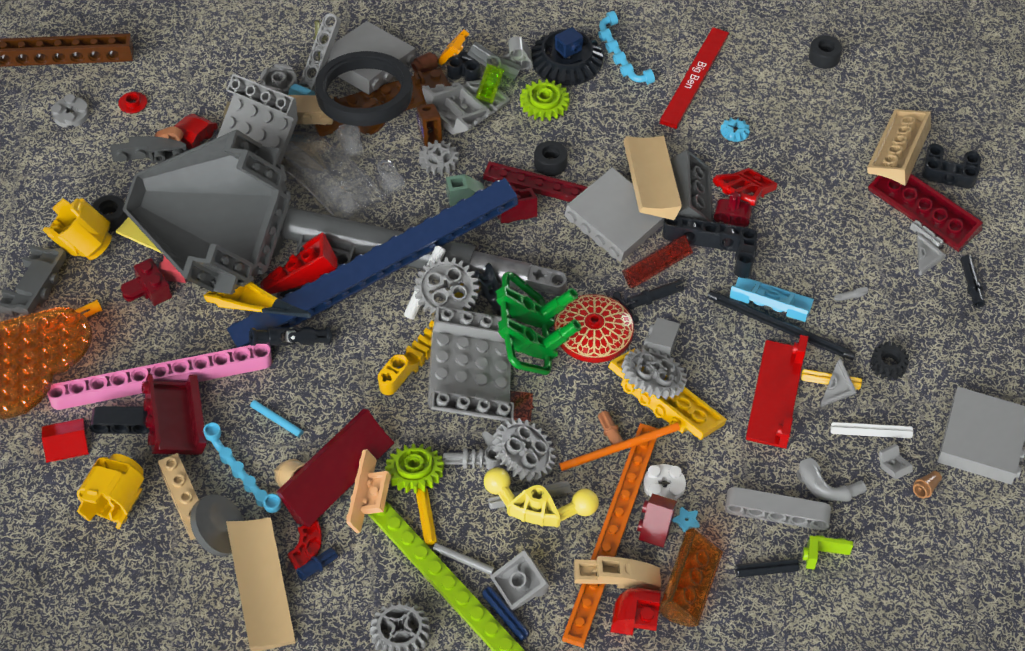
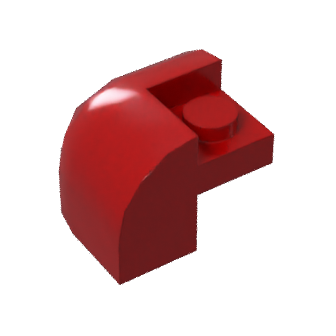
[610,588,661,635]

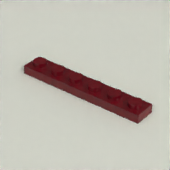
[483,161,588,202]

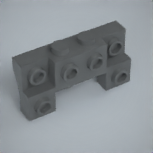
[0,245,67,317]

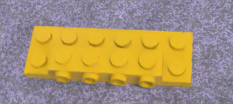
[608,348,727,440]

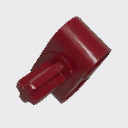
[714,191,752,227]

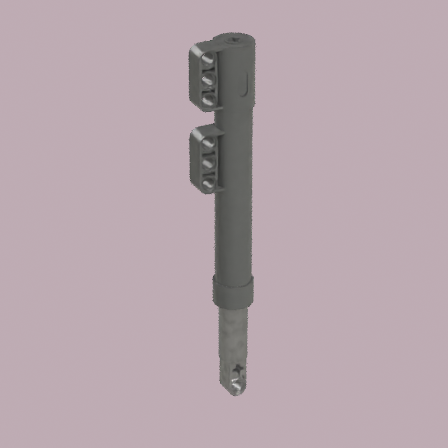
[272,205,567,295]

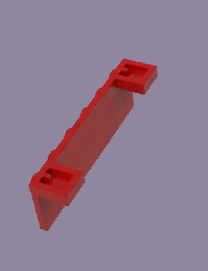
[745,335,808,449]

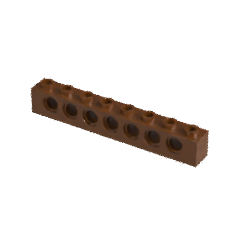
[0,33,134,67]

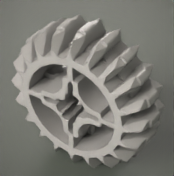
[369,600,430,651]

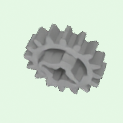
[419,140,459,176]

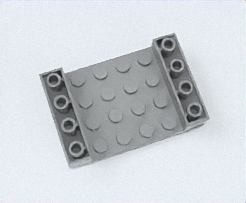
[217,73,298,164]
[428,306,516,421]

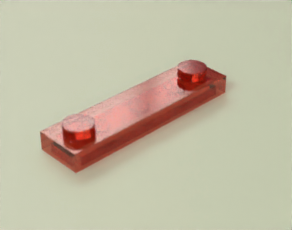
[622,236,693,288]

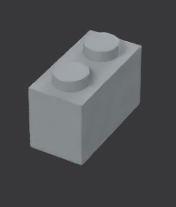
[643,317,680,358]

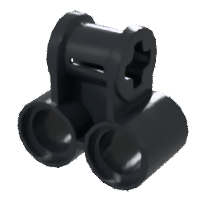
[447,49,480,82]

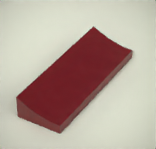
[868,174,983,252]
[276,408,394,527]

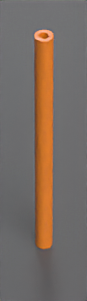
[559,422,680,471]

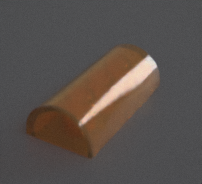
[659,528,723,627]

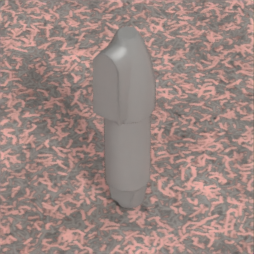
[834,287,869,301]

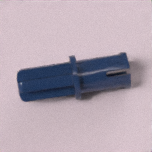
[296,548,338,581]

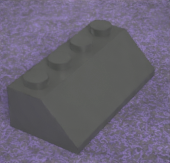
[670,150,713,222]

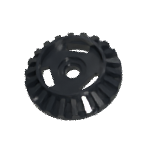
[531,29,603,86]

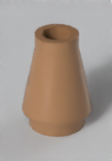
[913,471,942,499]

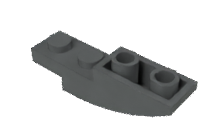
[110,136,187,163]

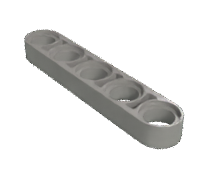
[299,13,341,92]

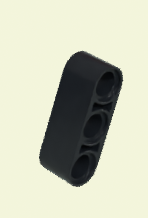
[89,406,149,434]

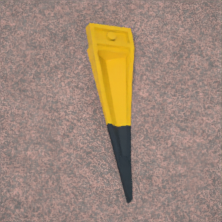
[203,282,311,318]

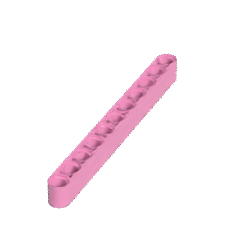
[47,344,272,410]

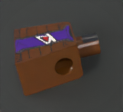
[416,104,442,147]

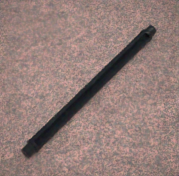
[707,290,856,361]

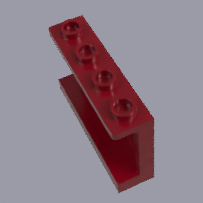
[142,374,207,455]

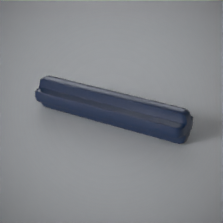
[482,586,529,641]

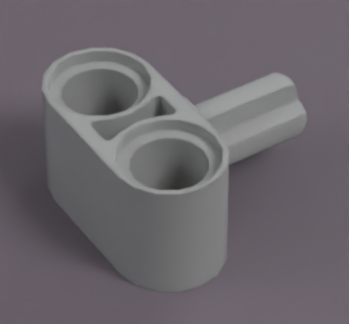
[495,36,533,71]

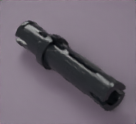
[960,255,986,308]
[626,279,684,310]

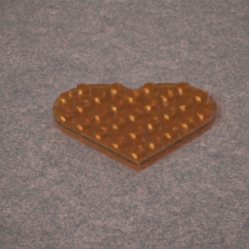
[0,307,92,419]

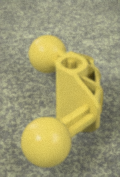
[484,467,599,528]

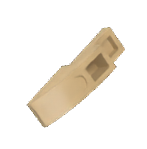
[573,556,661,589]

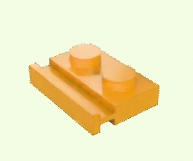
[438,30,469,65]

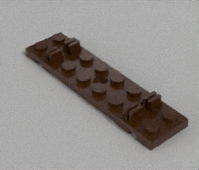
[313,68,451,138]

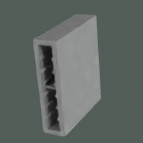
[320,21,416,95]
[564,167,665,262]
[937,387,1025,485]

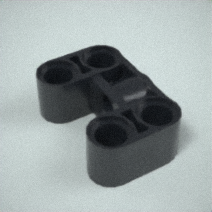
[922,144,981,189]

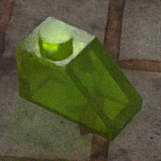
[476,64,504,104]

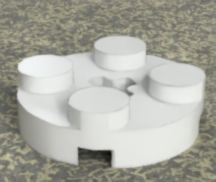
[643,464,686,501]

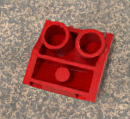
[174,114,218,150]

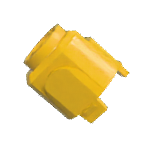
[43,198,112,260]
[77,454,144,529]

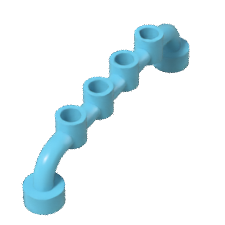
[598,11,655,85]
[203,422,281,513]

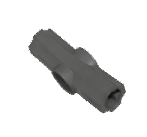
[467,41,521,80]

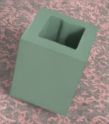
[446,174,484,206]

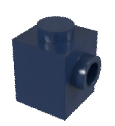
[555,27,583,58]

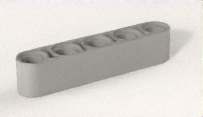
[725,487,831,531]

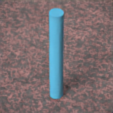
[250,400,303,437]

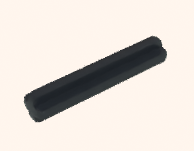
[735,559,800,577]

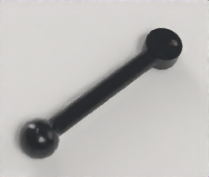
[613,291,639,323]

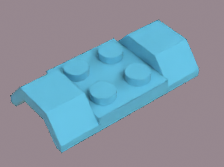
[730,277,814,322]

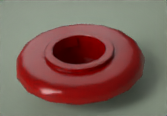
[118,92,147,114]

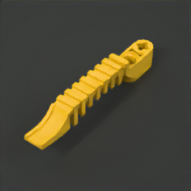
[378,283,480,395]

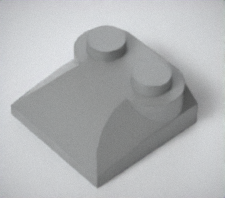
[490,550,550,611]

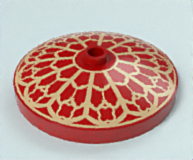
[554,294,634,363]

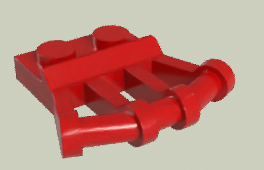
[713,168,778,206]

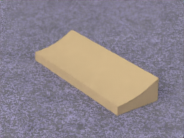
[867,109,931,186]
[623,136,682,220]
[226,517,296,651]

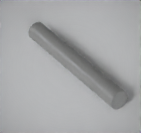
[433,543,495,575]

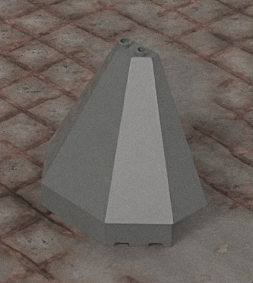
[123,129,291,294]

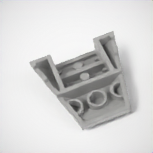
[422,79,511,135]

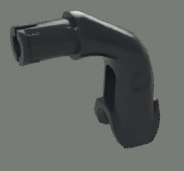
[474,263,512,318]

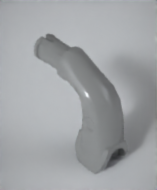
[796,458,867,502]

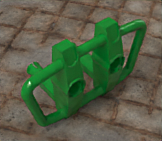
[496,272,581,375]

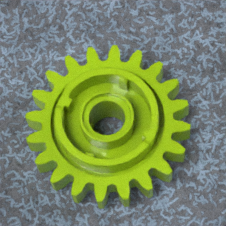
[520,79,570,121]
[385,443,444,494]

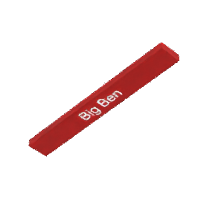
[660,27,729,129]

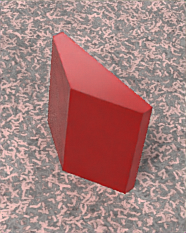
[42,418,89,463]

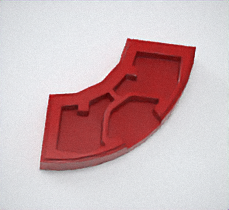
[288,519,322,570]

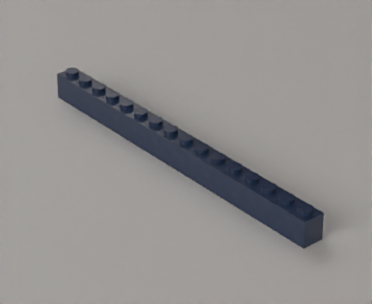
[227,178,518,348]

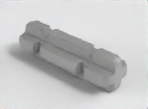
[910,220,944,248]

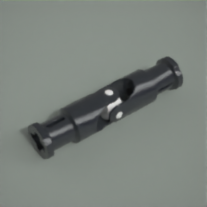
[249,327,332,346]

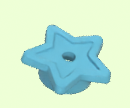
[672,507,700,532]

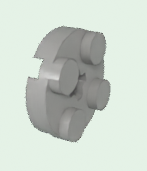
[51,94,89,127]

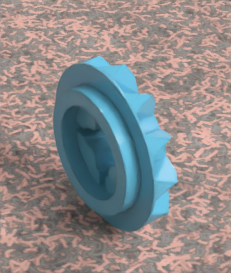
[721,118,750,142]

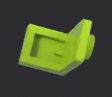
[802,535,853,569]

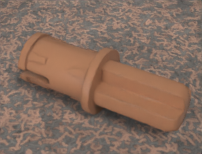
[598,411,623,445]

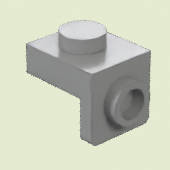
[879,444,913,480]

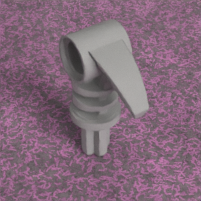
[442,431,504,470]

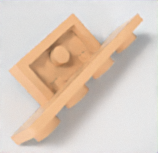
[346,449,391,533]

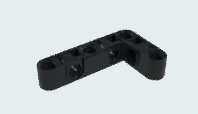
[662,216,758,278]

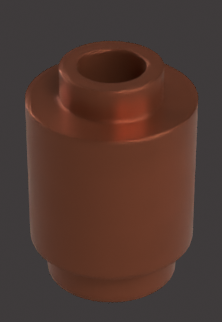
[411,52,439,74]

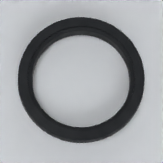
[315,51,413,126]

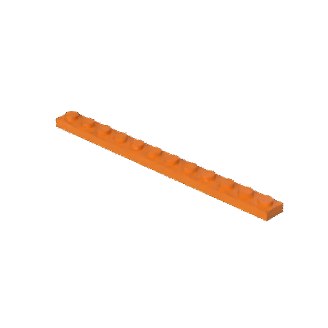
[562,423,659,648]

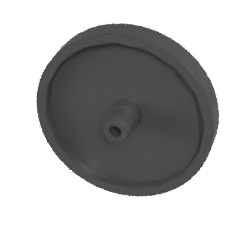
[190,494,244,557]

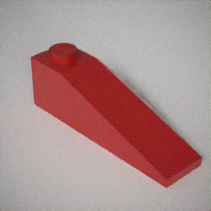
[260,232,338,294]

